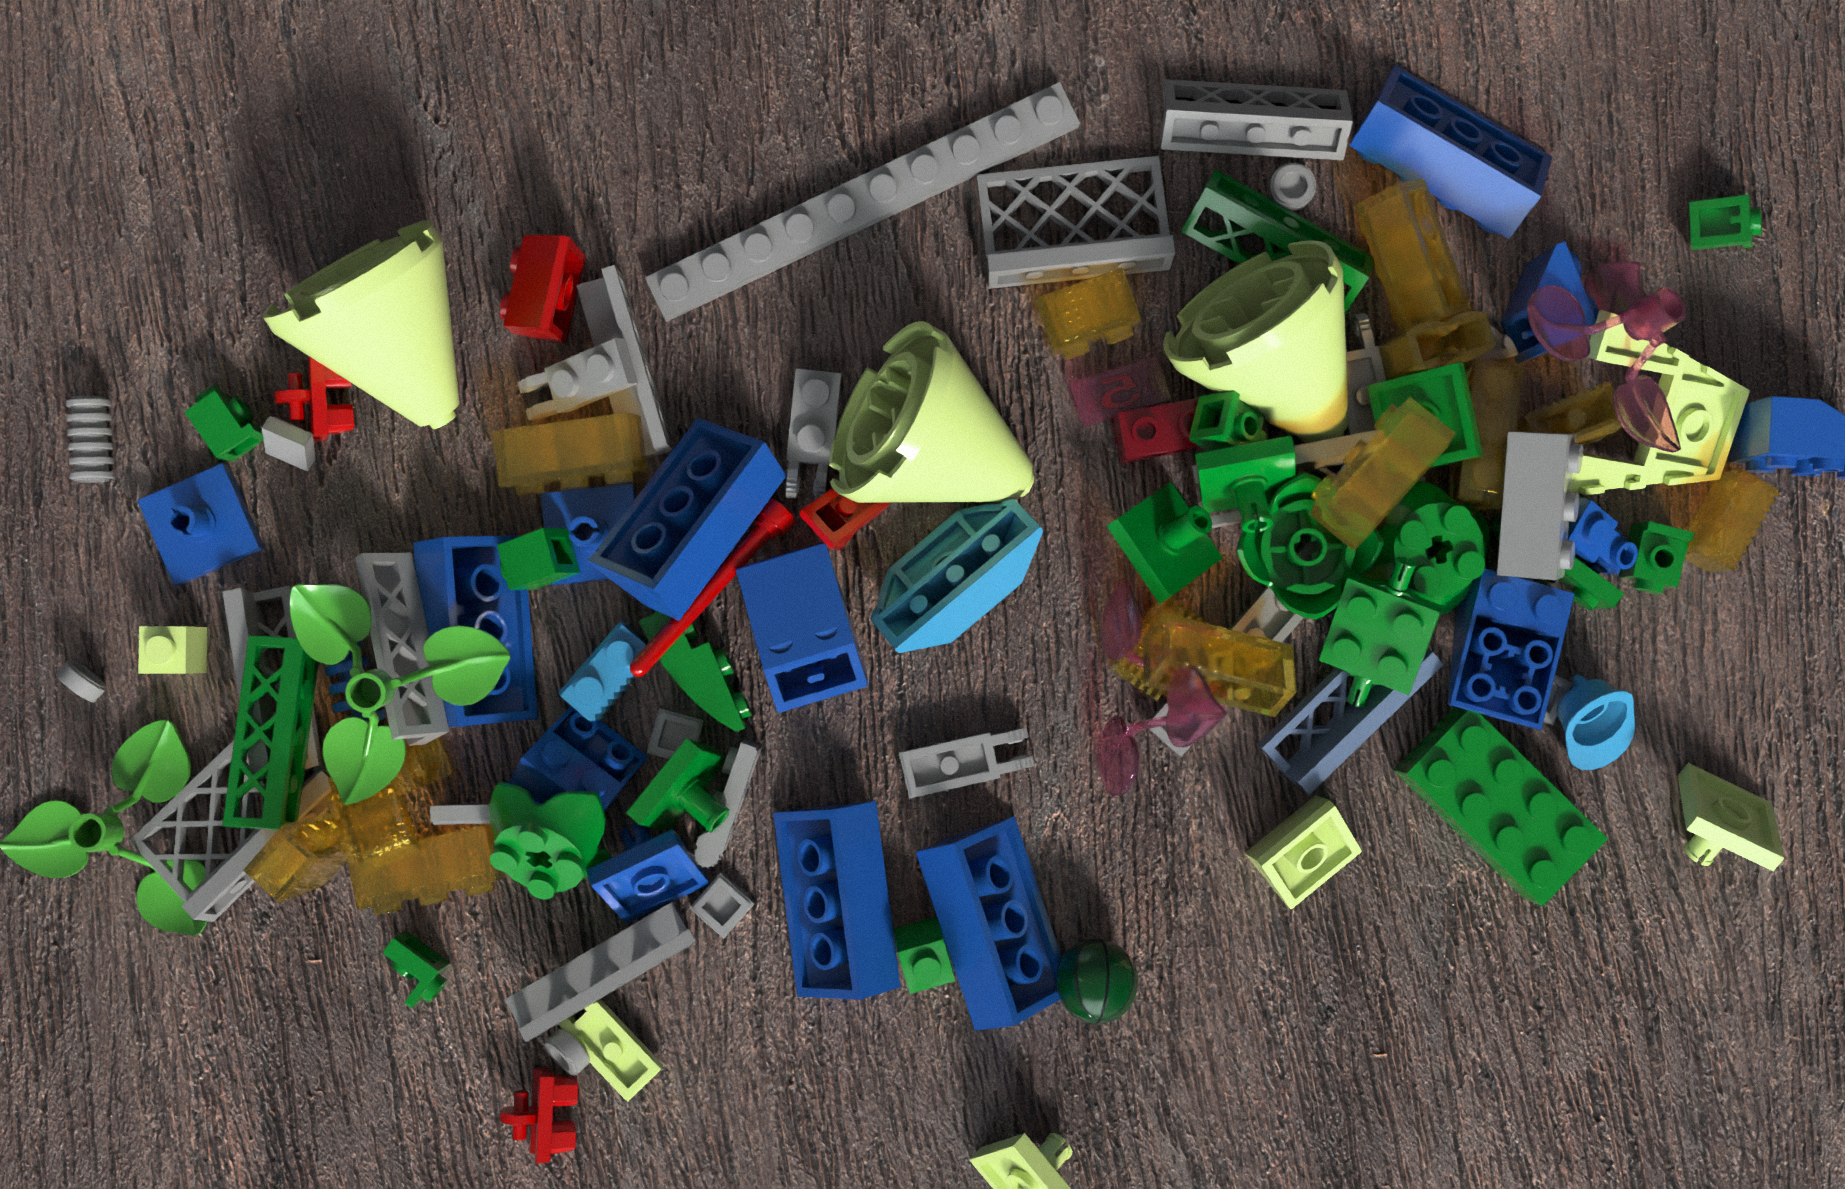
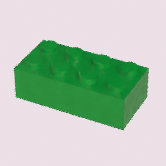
[1393,706,1608,907]

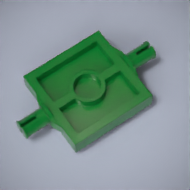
[1319,557,1443,707]

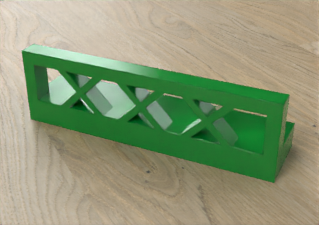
[1181,169,1376,313]
[222,635,319,833]

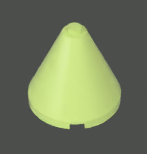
[262,220,460,429]
[1163,240,1349,444]
[829,321,1034,503]

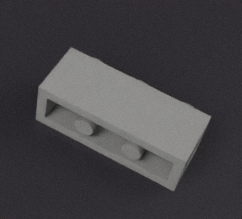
[1497,431,1583,580]

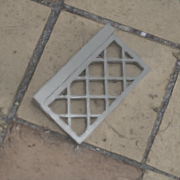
[977,156,1175,289]
[129,740,340,922]

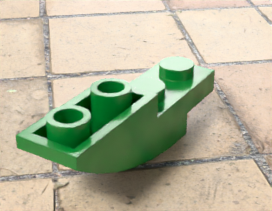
[639,610,752,732]

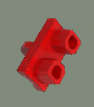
[274,356,354,441]
[499,1067,578,1163]

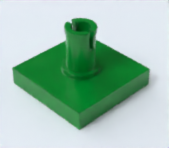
[1367,362,1483,477]
[1195,436,1296,533]
[1107,482,1223,604]
[626,738,730,833]

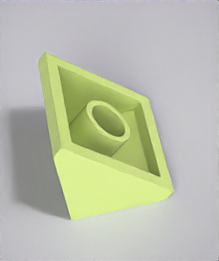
[1245,795,1362,909]

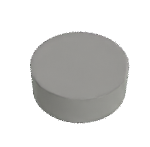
[1267,163,1316,212]
[56,660,106,703]
[545,1028,590,1075]

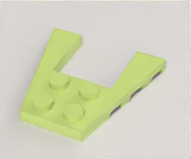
[1571,310,1750,495]

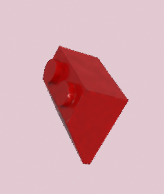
[500,235,586,345]

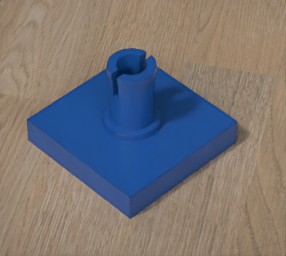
[137,463,265,585]
[541,484,637,586]
[586,823,710,924]

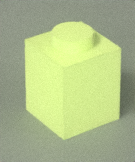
[138,626,207,674]

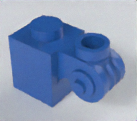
[1568,497,1638,575]

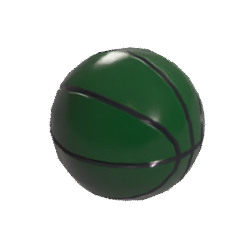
[1056,939,1138,1024]

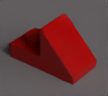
[799,488,891,550]

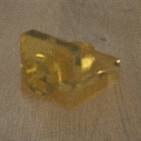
[392,737,455,796]

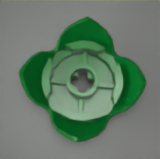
[1236,473,1384,620]
[1362,480,1490,616]
[489,781,613,900]

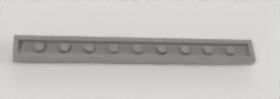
[645,82,1080,322]

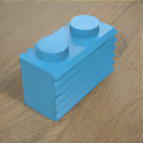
[558,622,649,721]

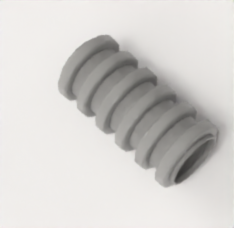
[66,396,115,483]

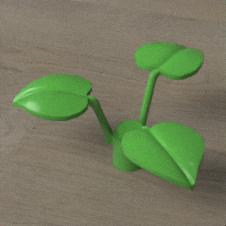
[290,584,511,805]
[0,720,208,936]

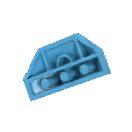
[870,498,1043,653]

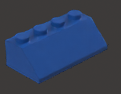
[1349,65,1553,239]
[588,418,787,621]
[413,535,538,727]
[773,801,901,1000]
[916,816,1062,1031]

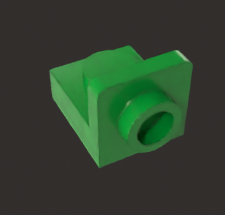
[1689,194,1762,250]
[382,930,451,1008]

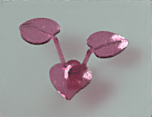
[1527,261,1686,453]
[1097,579,1227,798]

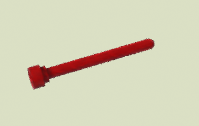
[629,498,796,677]

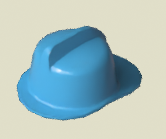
[1556,674,1635,770]

